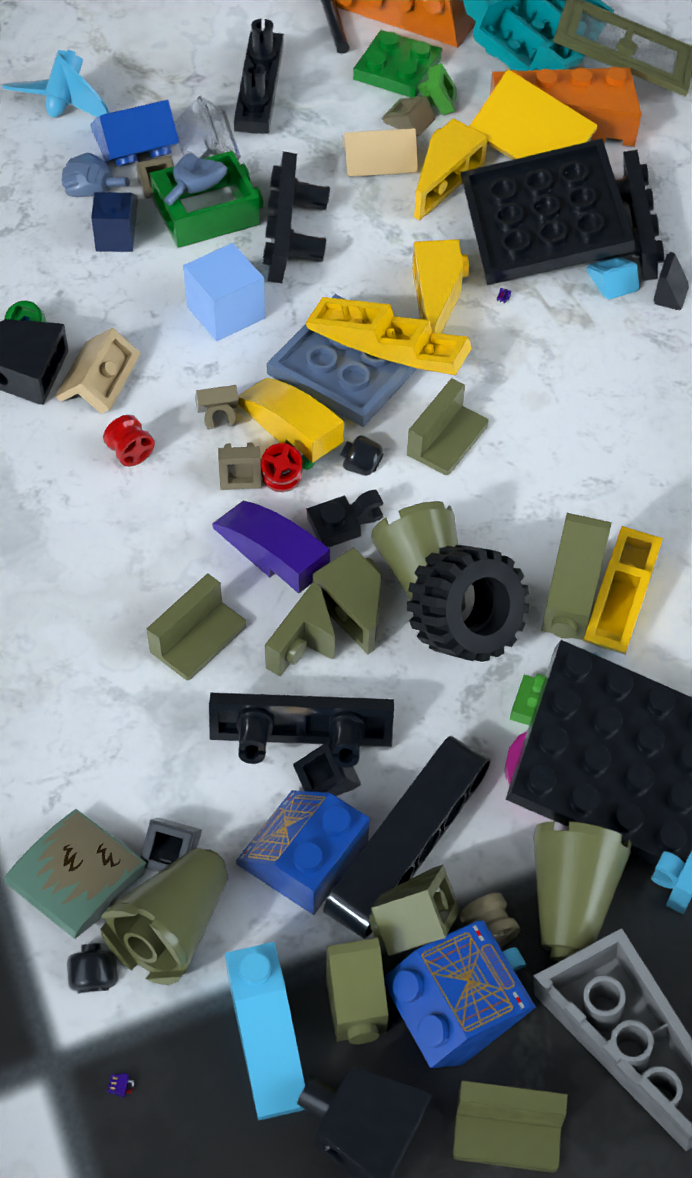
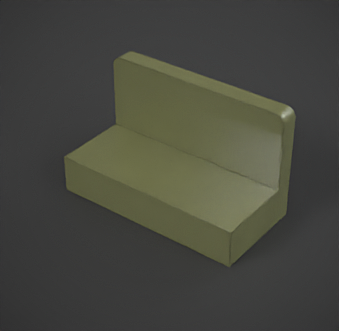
[407,378,489,475]
[146,573,246,680]
[453,1080,567,1173]

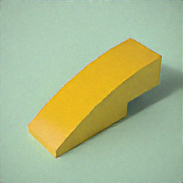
[238,378,344,463]
[583,526,663,655]

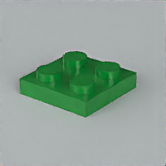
[353,30,442,97]

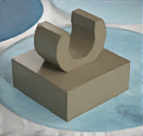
[195,385,239,430]
[218,443,262,490]

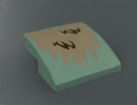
[4,809,146,939]

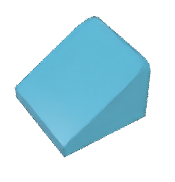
[586,256,639,299]

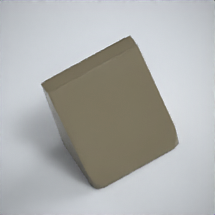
[382,96,435,136]
[135,156,174,199]

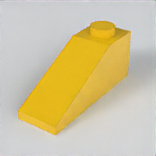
[414,118,488,221]
[412,239,469,334]

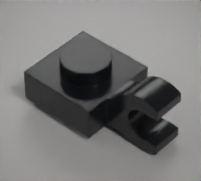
[306,490,383,547]

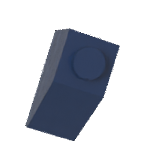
[91,192,138,252]

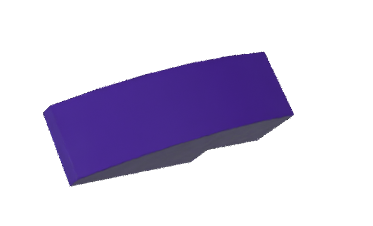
[212,500,330,594]

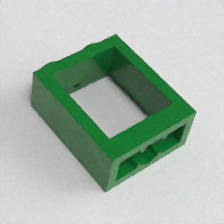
[150,151,264,248]

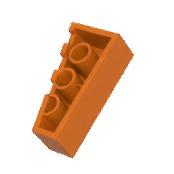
[335,0,474,48]
[490,67,642,147]

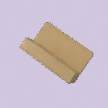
[342,128,418,177]
[55,327,141,414]

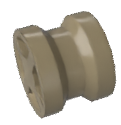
[459,893,521,948]

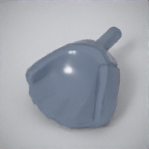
[61,153,130,197]
[164,153,227,206]

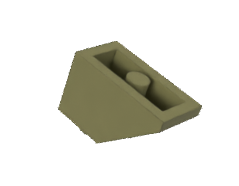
[313,547,382,655]
[369,864,460,955]
[326,937,388,1044]

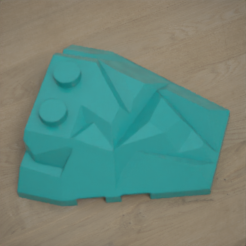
[463,0,615,71]

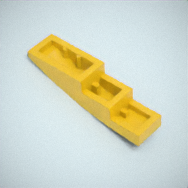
[305,297,472,375]

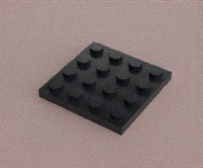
[460,138,635,285]
[505,640,692,866]

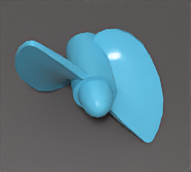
[2,50,110,118]

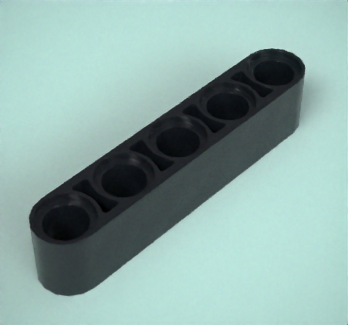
[323,736,491,939]

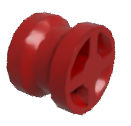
[103,414,155,467]
[261,443,302,493]

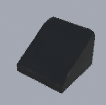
[653,252,689,310]
[293,740,361,796]
[140,818,202,872]

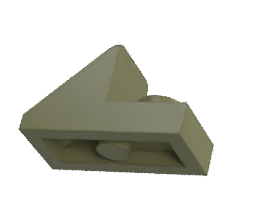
[265,582,335,676]

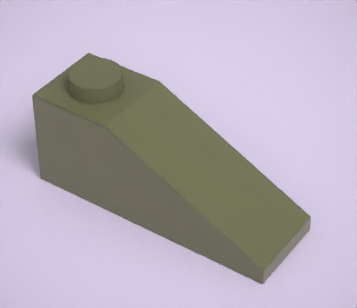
[541,513,612,640]

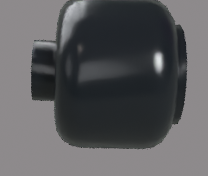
[340,435,384,476]
[67,943,117,994]

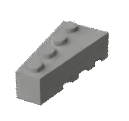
[533,928,692,1151]

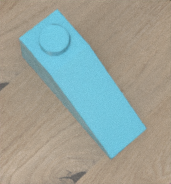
[225,942,306,1121]

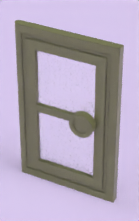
[553,0,692,97]

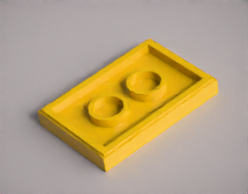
[469,69,597,160]

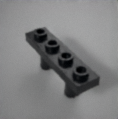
[234,19,284,134]
[615,150,664,281]
[262,151,330,283]
[209,692,394,768]

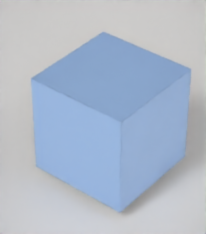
[183,243,265,341]

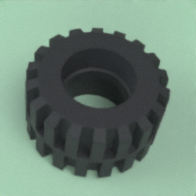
[407,545,529,662]

